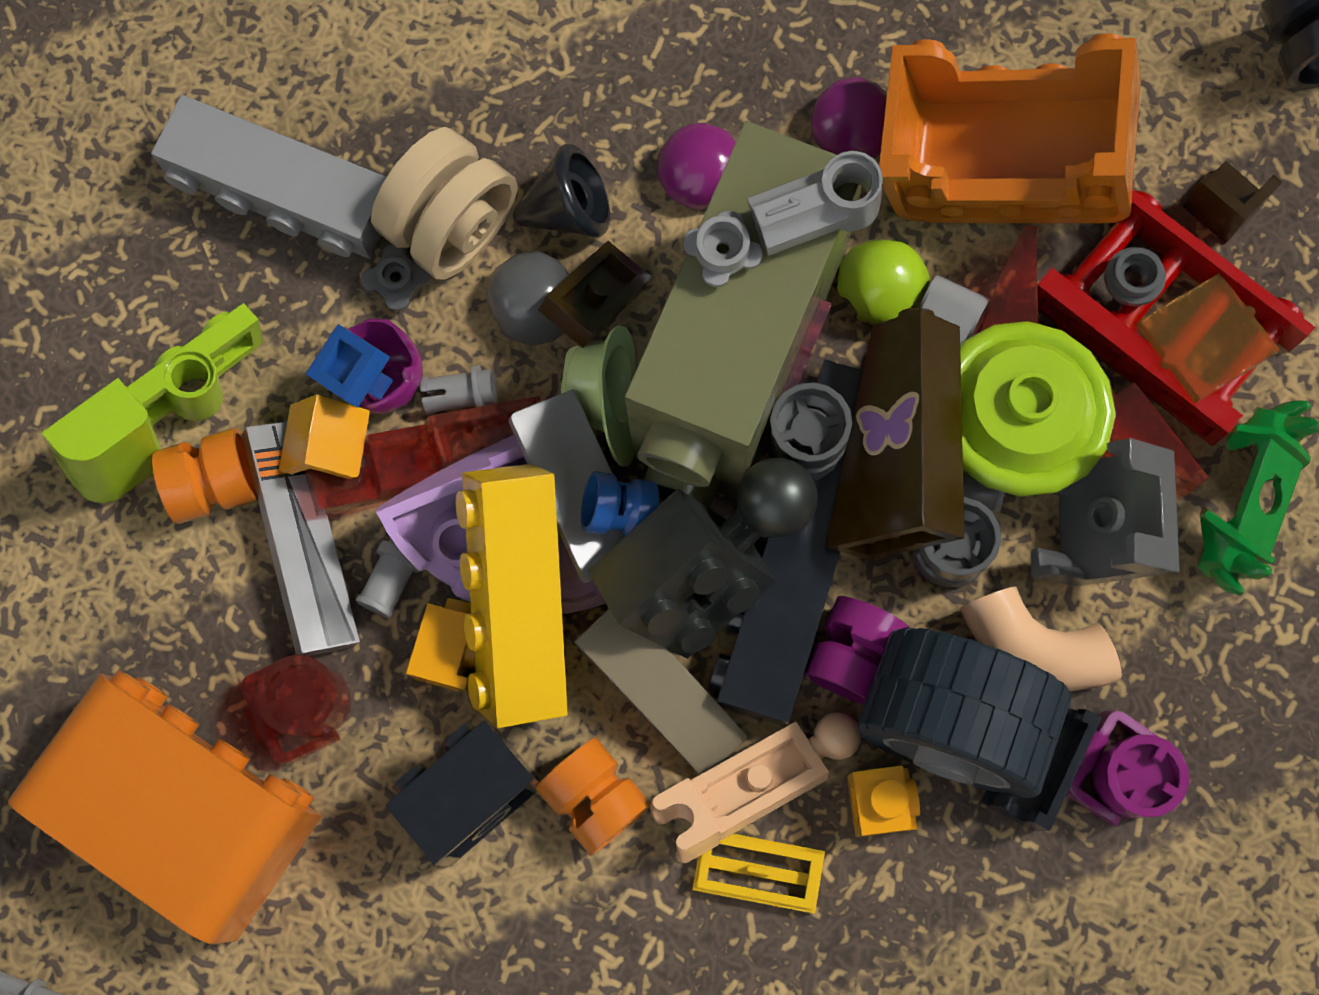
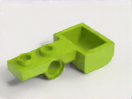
[42,303,263,503]

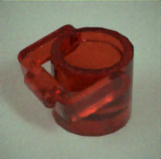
[241,654,351,766]

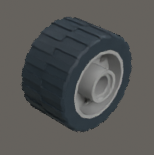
[856,627,1072,798]

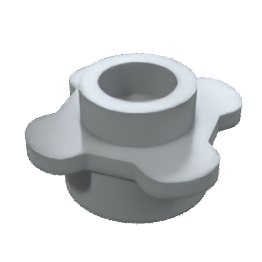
[684,211,762,287]

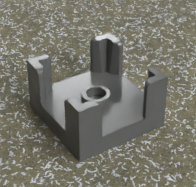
[1031,438,1180,586]

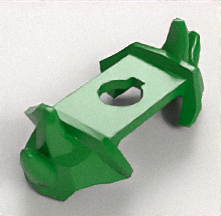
[1198,400,1319,595]

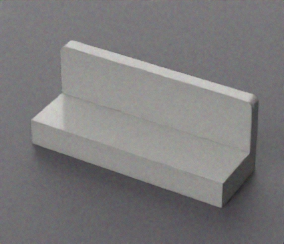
[508,389,624,583]

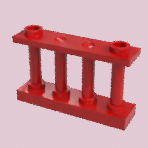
[1027,189,1315,447]

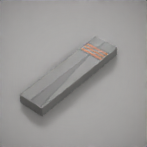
[241,422,360,658]

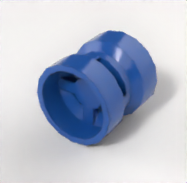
[580,471,659,537]

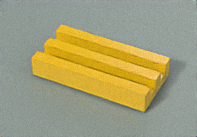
[692,834,825,914]

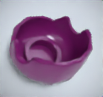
[811,77,887,159]
[657,122,736,211]
[348,318,423,414]

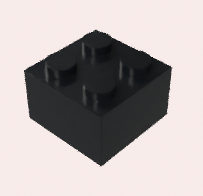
[385,720,541,866]

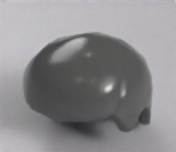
[487,251,570,346]

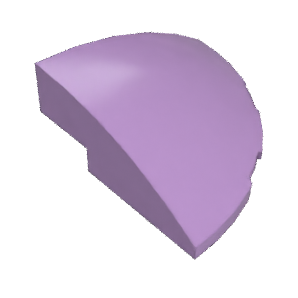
[376,435,606,614]

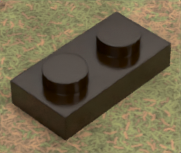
[538,240,652,348]

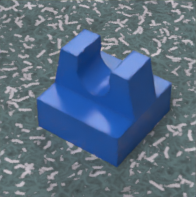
[306,324,393,408]

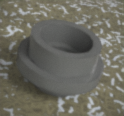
[1104,247,1166,307]

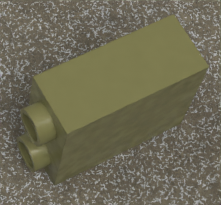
[625,121,862,509]

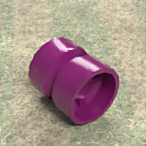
[803,596,909,705]

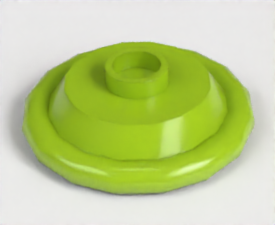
[960,321,1116,497]

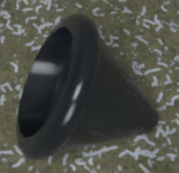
[512,144,611,238]

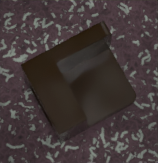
[1182,161,1283,244]

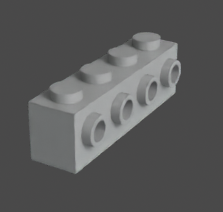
[151,95,386,259]

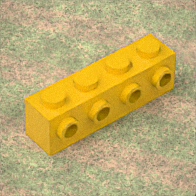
[456,464,568,728]

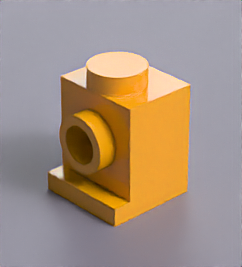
[406,598,475,695]
[847,766,920,837]

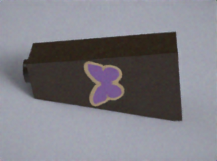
[827,307,965,560]

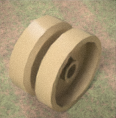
[371,127,518,280]

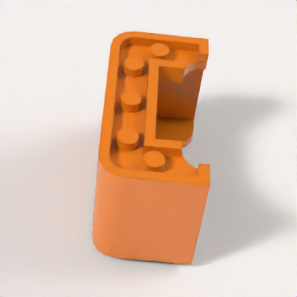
[879,33,1141,223]
[7,669,323,944]

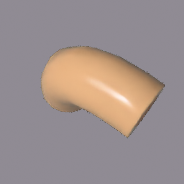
[960,586,1122,692]

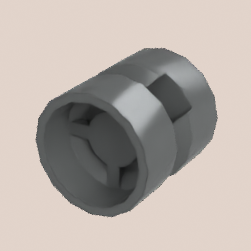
[767,382,852,480]
[912,497,1002,589]

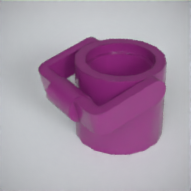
[1067,710,1189,827]

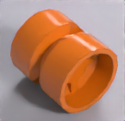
[152,427,258,525]
[535,737,651,856]

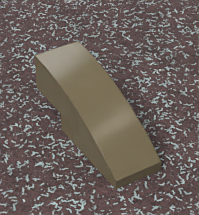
[574,609,748,775]

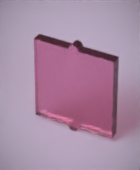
[782,299,832,394]

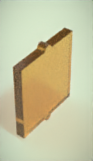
[1136,273,1280,403]

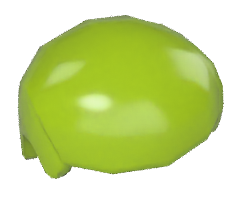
[837,239,931,326]

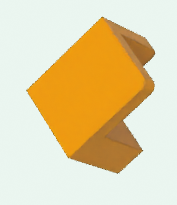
[279,394,370,479]

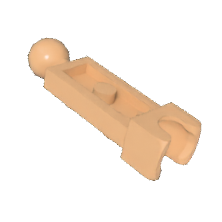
[650,712,862,863]

